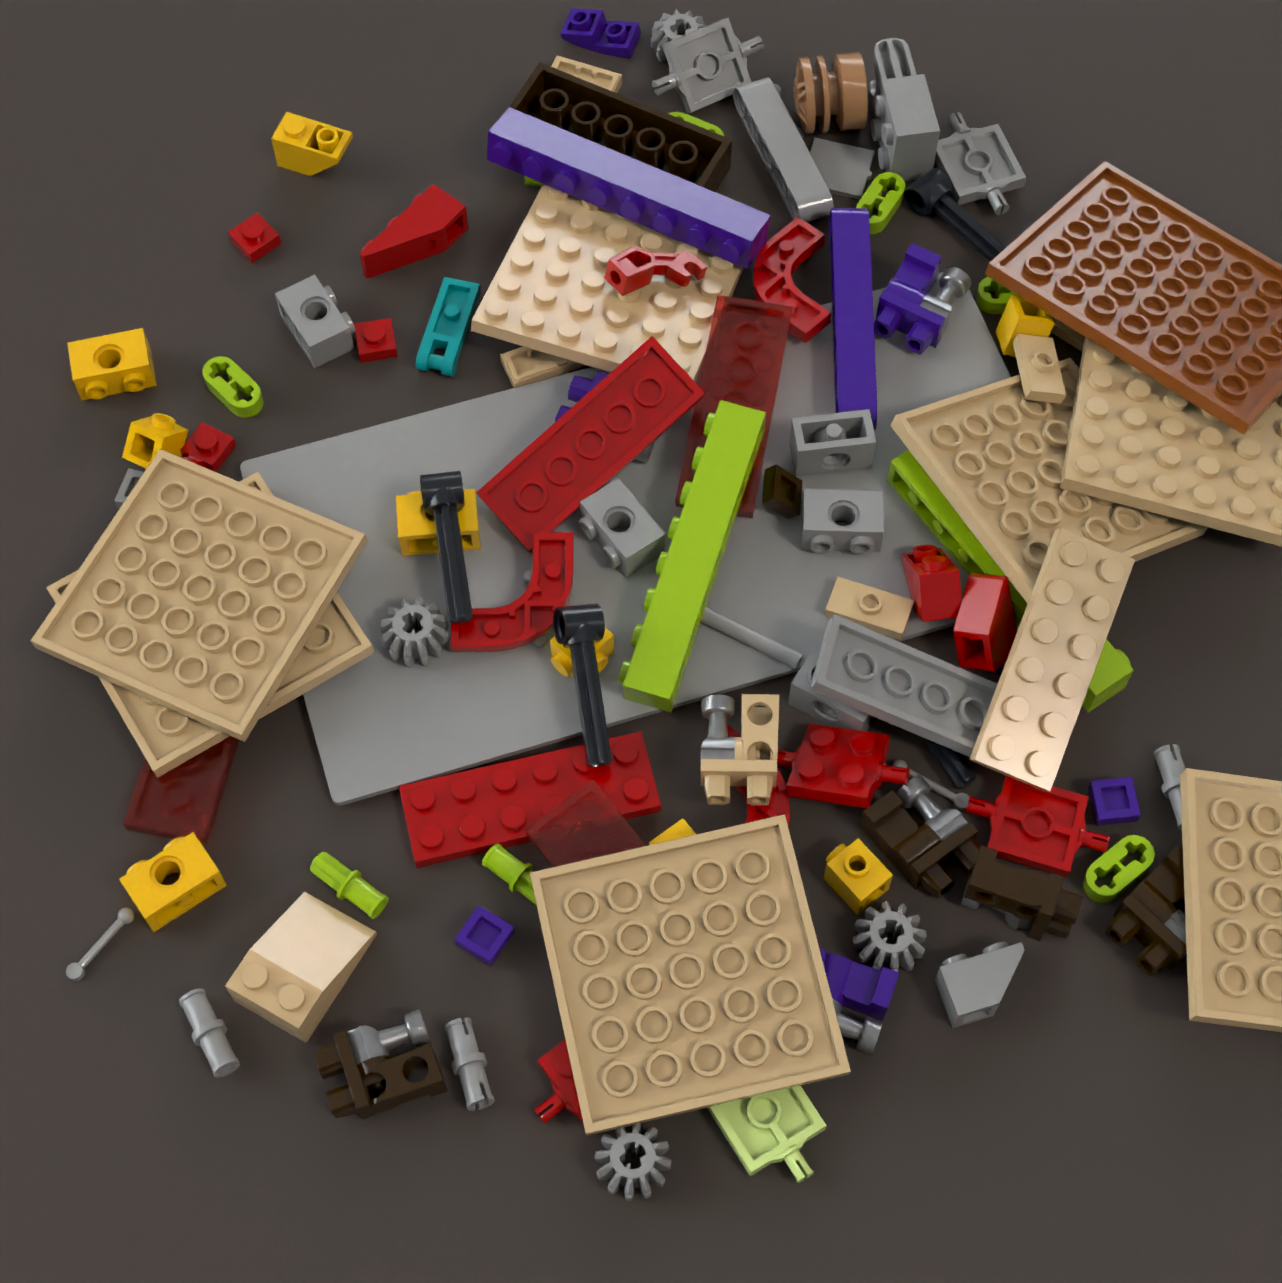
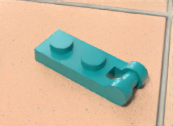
[416,277,481,377]

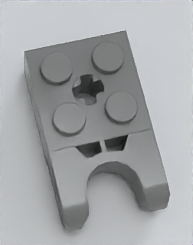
[868,38,940,181]

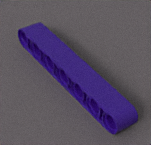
[829,208,877,430]

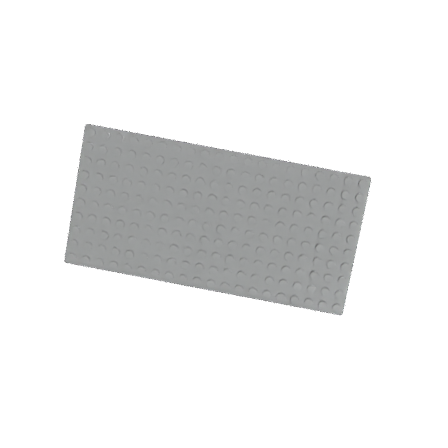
[240,272,1011,806]

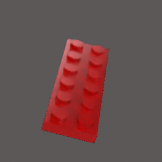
[476,336,705,553]
[399,731,661,868]

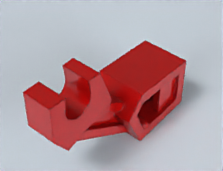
[604,245,707,296]

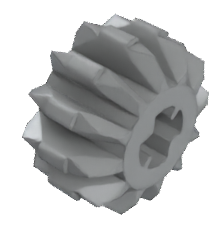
[651,9,706,65]
[380,596,449,668]
[852,900,927,972]
[594,1123,671,1201]

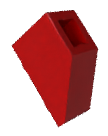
[901,545,962,622]
[953,573,1017,672]

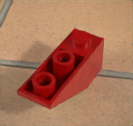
[359,184,469,278]

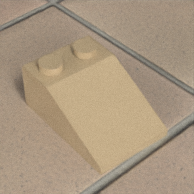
[225,892,377,1043]

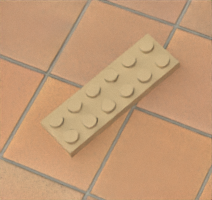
[970,527,1135,792]

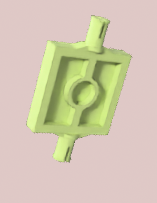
[707,1086,827,1183]

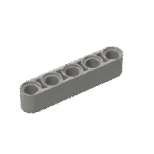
[733,77,834,222]

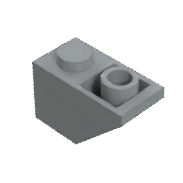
[935,942,1025,1028]

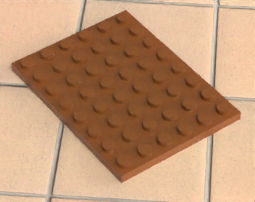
[985,161,1282,435]

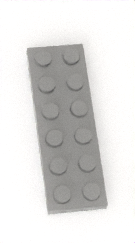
[810,614,997,757]

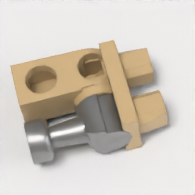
[700,694,779,806]

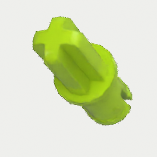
[482,843,537,905]
[310,852,389,919]

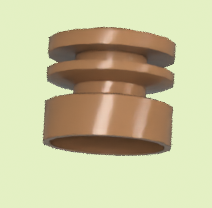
[793,52,868,135]

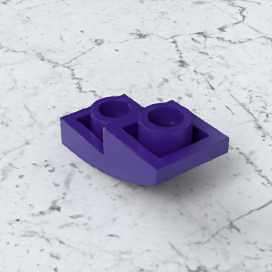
[560,8,641,58]

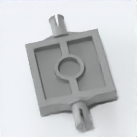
[652,18,764,113]
[935,112,1026,215]

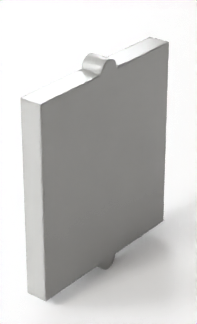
[810,138,875,200]

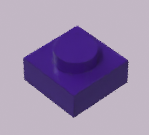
[1088,777,1141,826]
[454,905,515,967]

